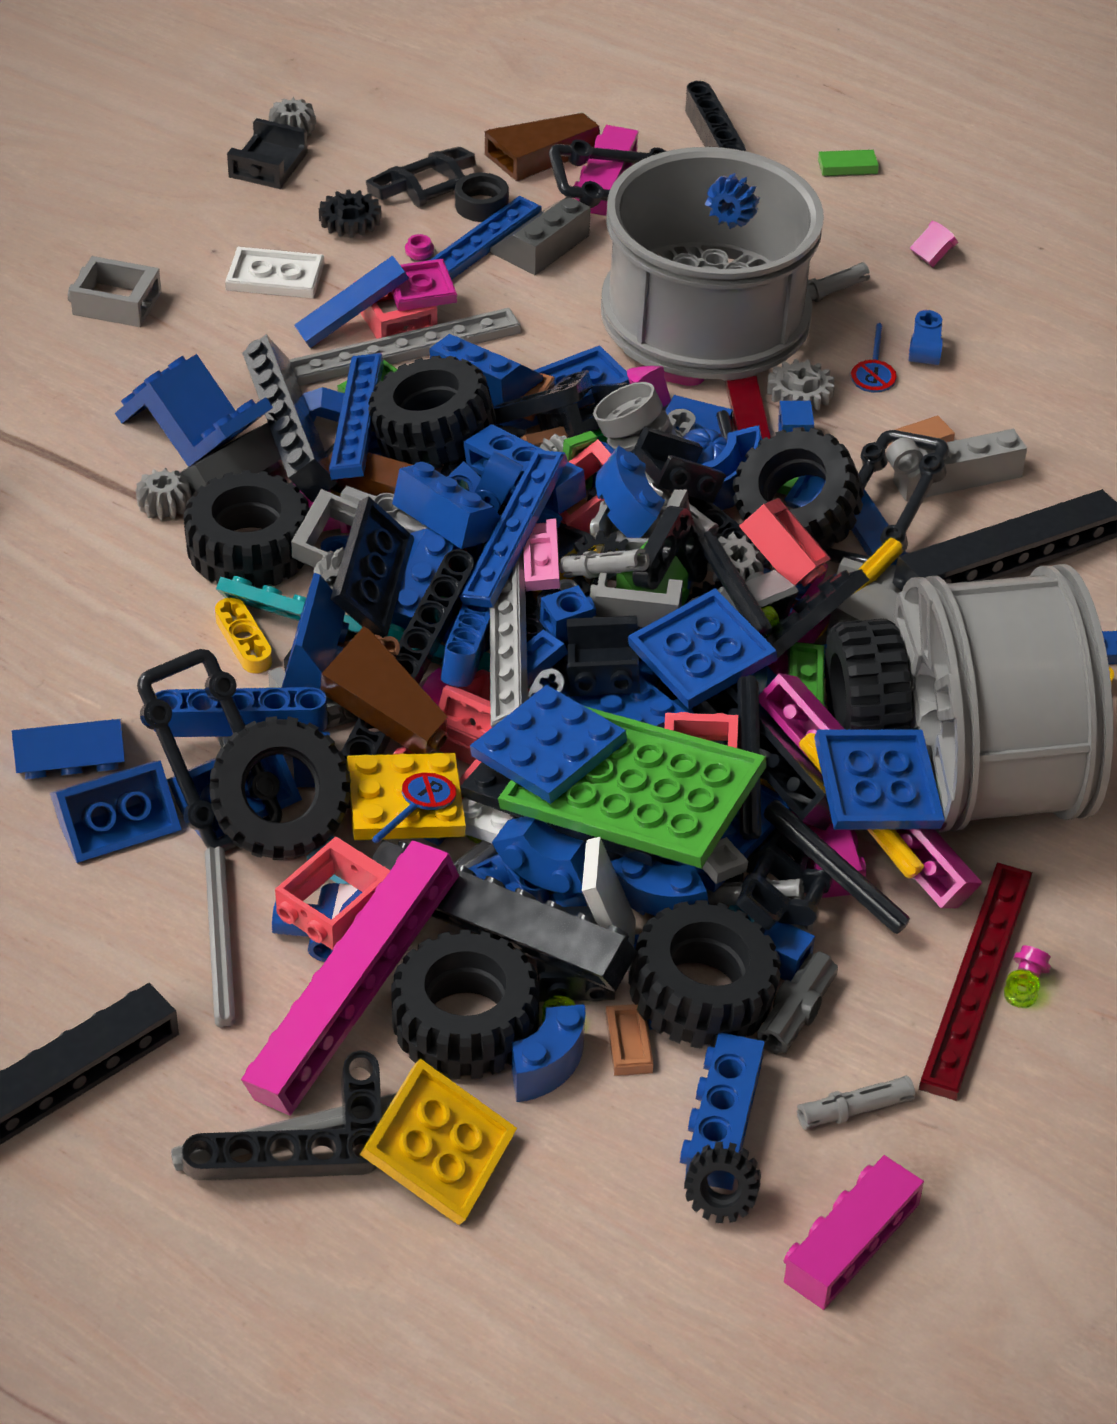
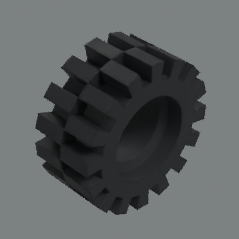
[684,1142,761,1223]

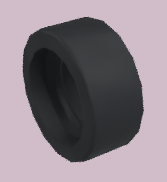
[455,172,509,222]

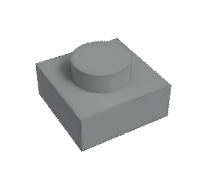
[702,837,748,884]

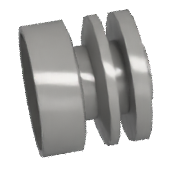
[593,382,676,452]

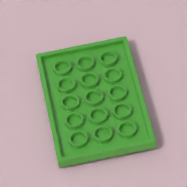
[498,706,766,869]

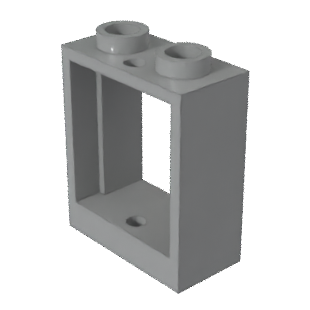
[68,256,161,327]
[291,489,358,567]

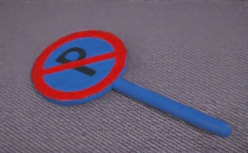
[851,323,897,393]
[372,772,456,843]

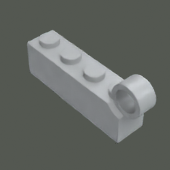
[886,429,1027,501]

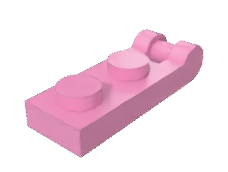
[524,518,560,591]

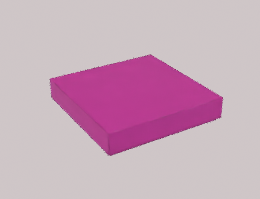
[391,259,457,311]

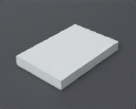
[225,247,324,299]
[582,837,636,971]

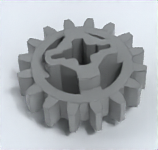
[767,359,835,410]

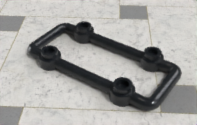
[549,139,666,208]
[825,430,949,564]
[137,649,282,851]

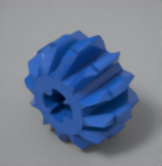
[705,173,760,229]

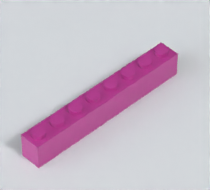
[759,673,982,909]
[241,840,459,1116]

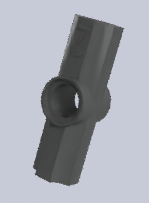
[757,951,838,1055]

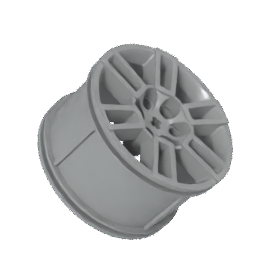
[601,147,824,381]
[894,564,1113,833]

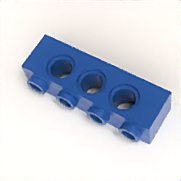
[464,424,586,514]
[680,1033,765,1191]

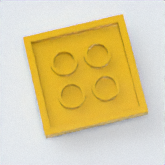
[347,753,466,840]
[360,1058,517,1225]

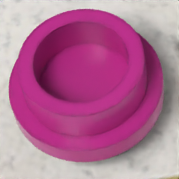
[405,234,434,261]
[1013,945,1051,977]

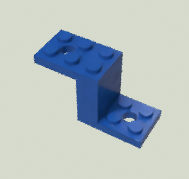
[115,354,273,467]

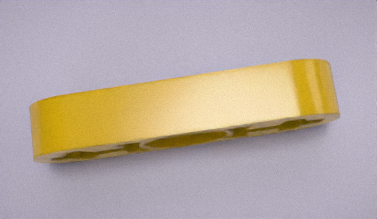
[215,597,272,673]

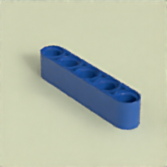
[441,604,490,687]
[154,687,328,737]

